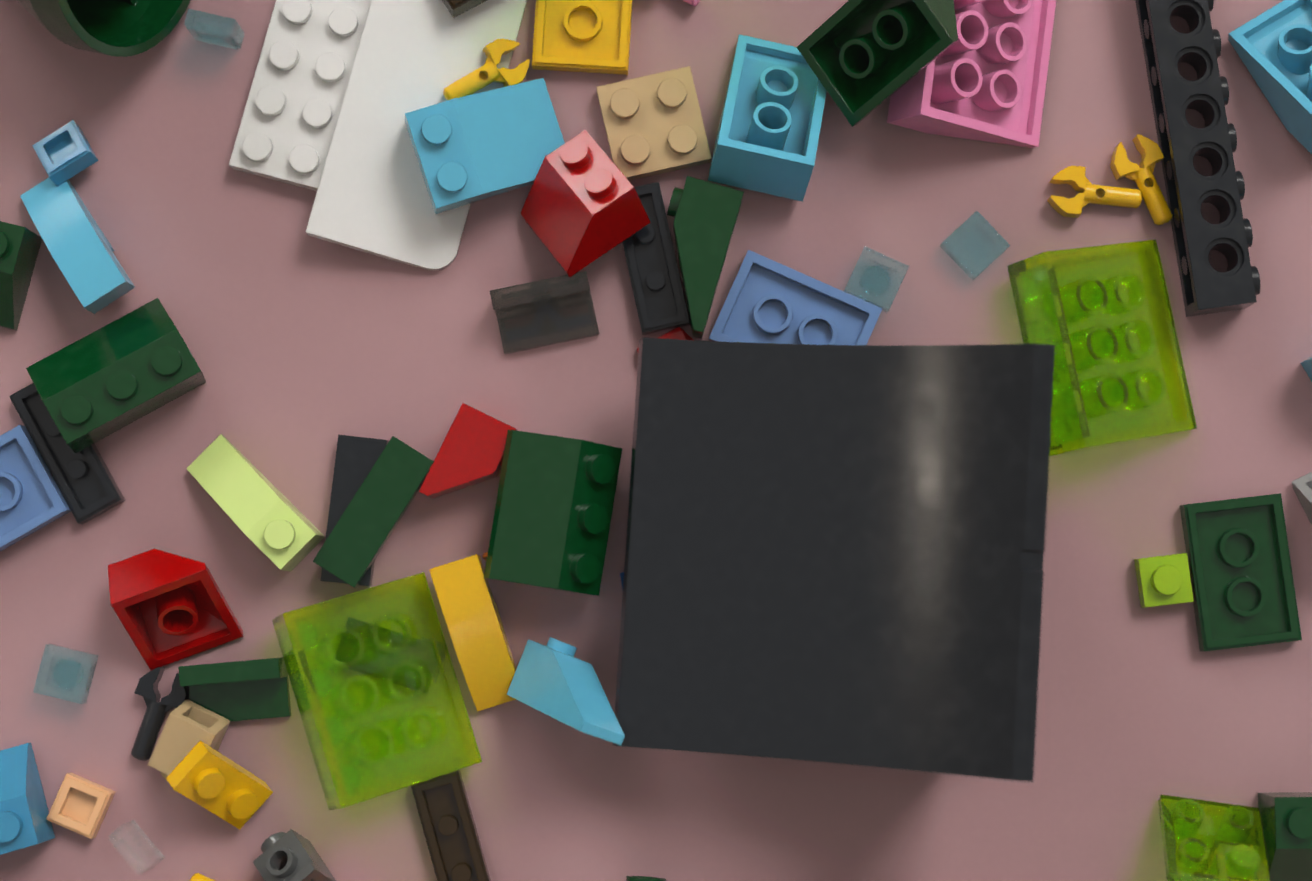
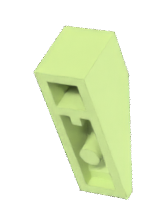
[186,434,325,571]

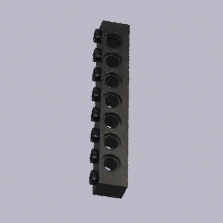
[1135,0,1261,317]

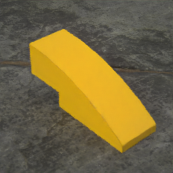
[429,554,516,712]

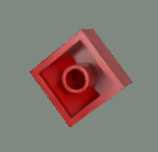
[520,130,651,278]

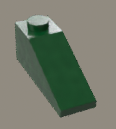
[667,176,744,339]

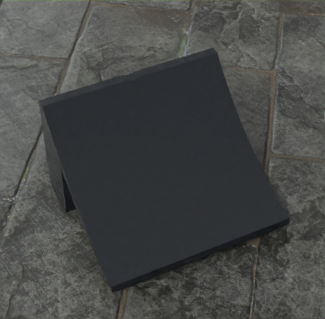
[613,337,1055,782]

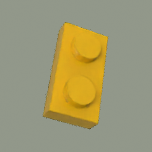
[166,740,273,830]

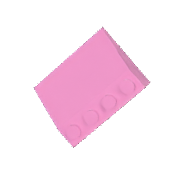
[887,0,1056,148]

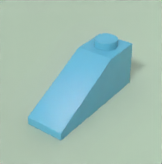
[506,637,625,745]

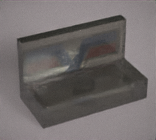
[490,271,599,354]

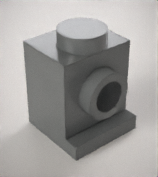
[253,829,336,881]

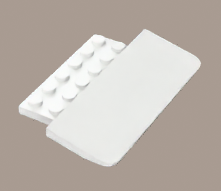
[229,0,527,271]

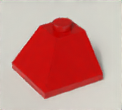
[108,548,243,670]

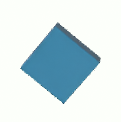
[32,120,98,186]

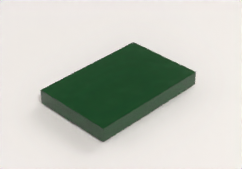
[1180,493,1302,652]

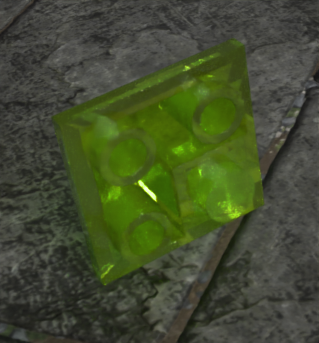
[1158,795,1270,881]

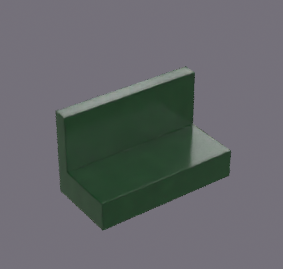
[178,657,291,721]

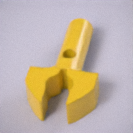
[443,39,530,100]
[1110,134,1172,225]
[1047,165,1142,218]

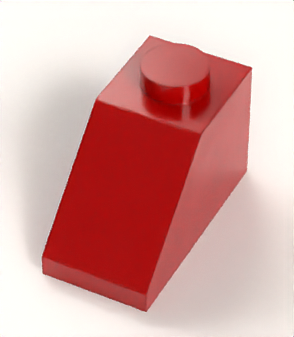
[419,403,517,499]

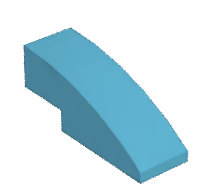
[20,177,135,314]

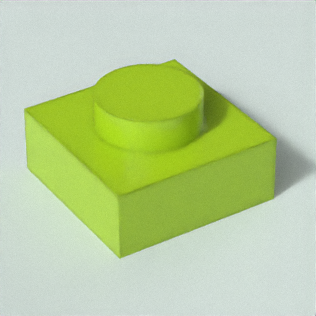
[1134,553,1194,608]

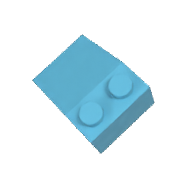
[1228,0,1312,154]
[708,34,827,202]
[405,78,565,214]

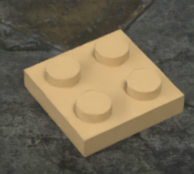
[596,66,712,181]

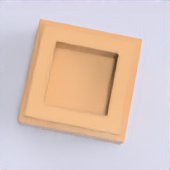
[46,772,116,839]

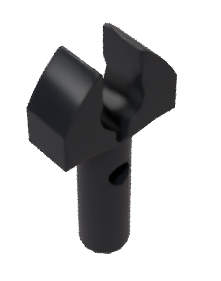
[131,667,189,761]

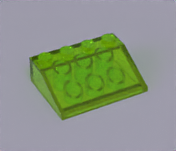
[1007,239,1197,457]
[272,572,482,810]

